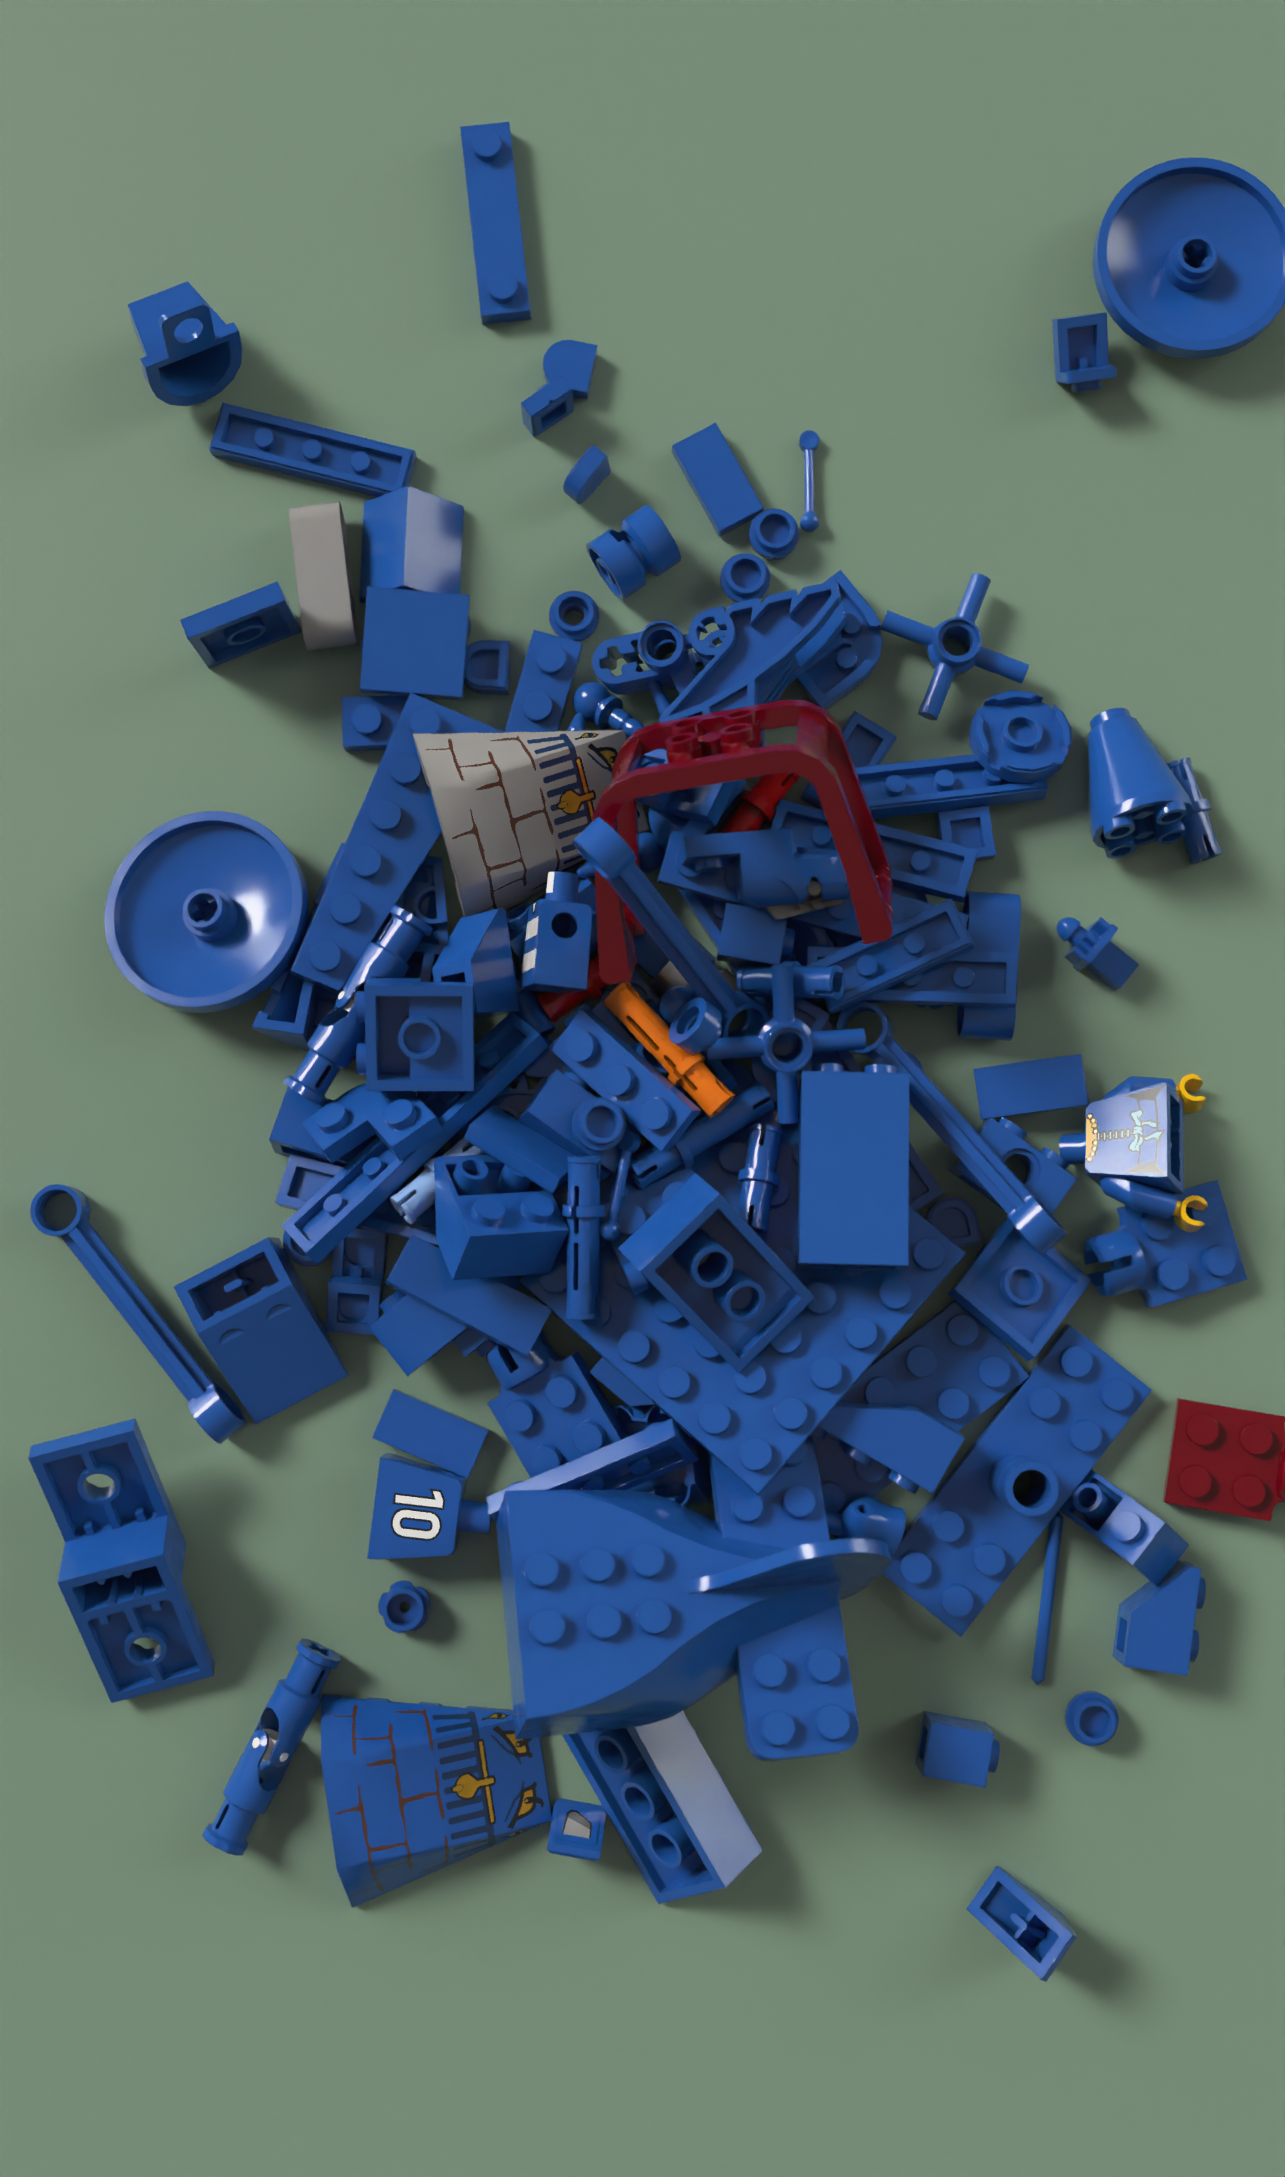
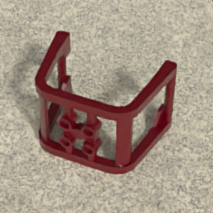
[592,700,893,984]

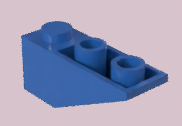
[812,1401,965,1494]

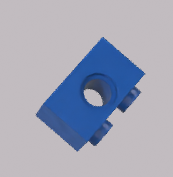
[948,1117,1077,1214]

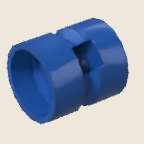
[586,505,681,600]

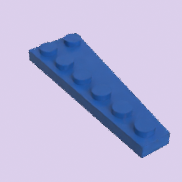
[291,692,504,994]

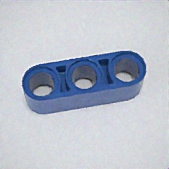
[957,891,1021,1041]

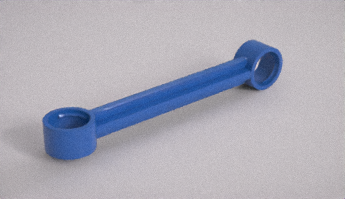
[572,817,768,1038]
[836,1001,1067,1255]
[30,1184,246,1444]

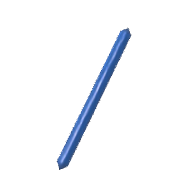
[1031,1511,1063,1686]

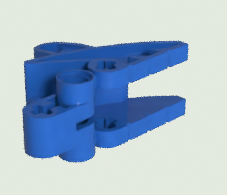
[592,580,847,747]

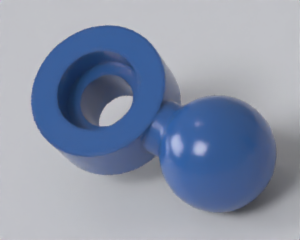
[659,985,722,1054]

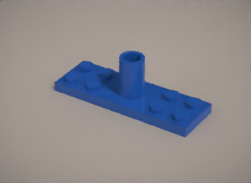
[882,1324,1152,1637]

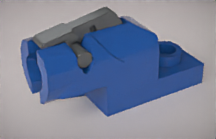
[680,828,849,921]

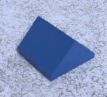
[359,486,464,603]

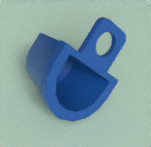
[127,281,242,406]

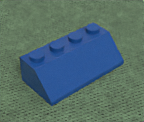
[562,1711,763,1904]

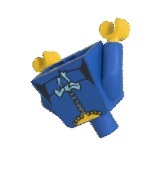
[1059,1074,1208,1232]

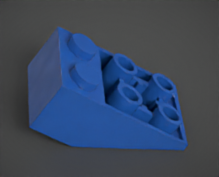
[174,1237,349,1424]

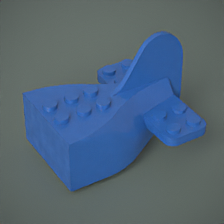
[496,1435,891,1762]

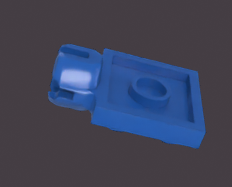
[1083,1180,1247,1307]
[486,1330,628,1478]

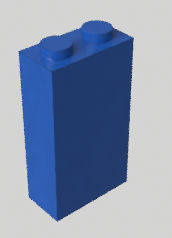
[797,1063,909,1271]

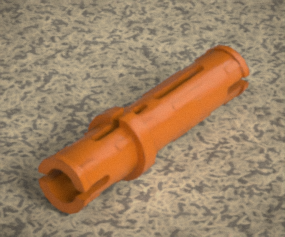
[603,982,735,1119]

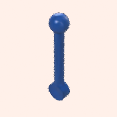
[799,430,819,532]
[600,1130,641,1241]

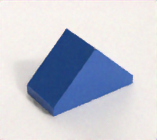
[967,1866,1077,1982]

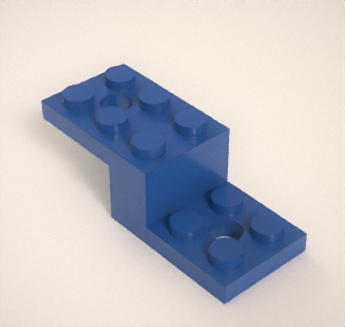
[28,1418,215,1703]

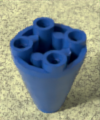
[1088,708,1194,859]

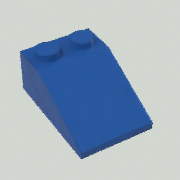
[618,1173,815,1373]

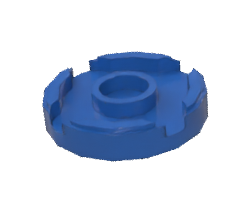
[969,690,1072,784]

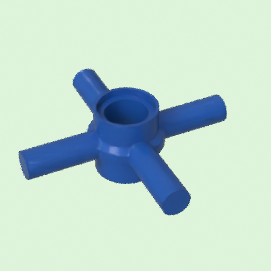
[880,573,1029,721]
[706,964,866,1124]

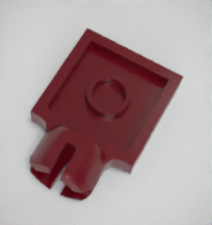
[1163,1398,1285,1521]

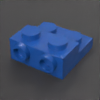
[355,978,475,1091]

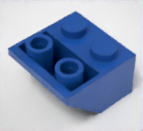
[434,1155,569,1280]

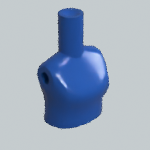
[825,1496,906,1557]

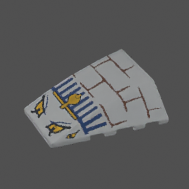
[412,730,649,917]

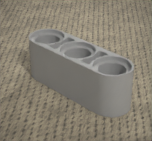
[289,501,359,651]

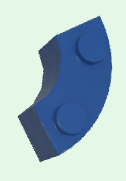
[369,1275,521,1376]

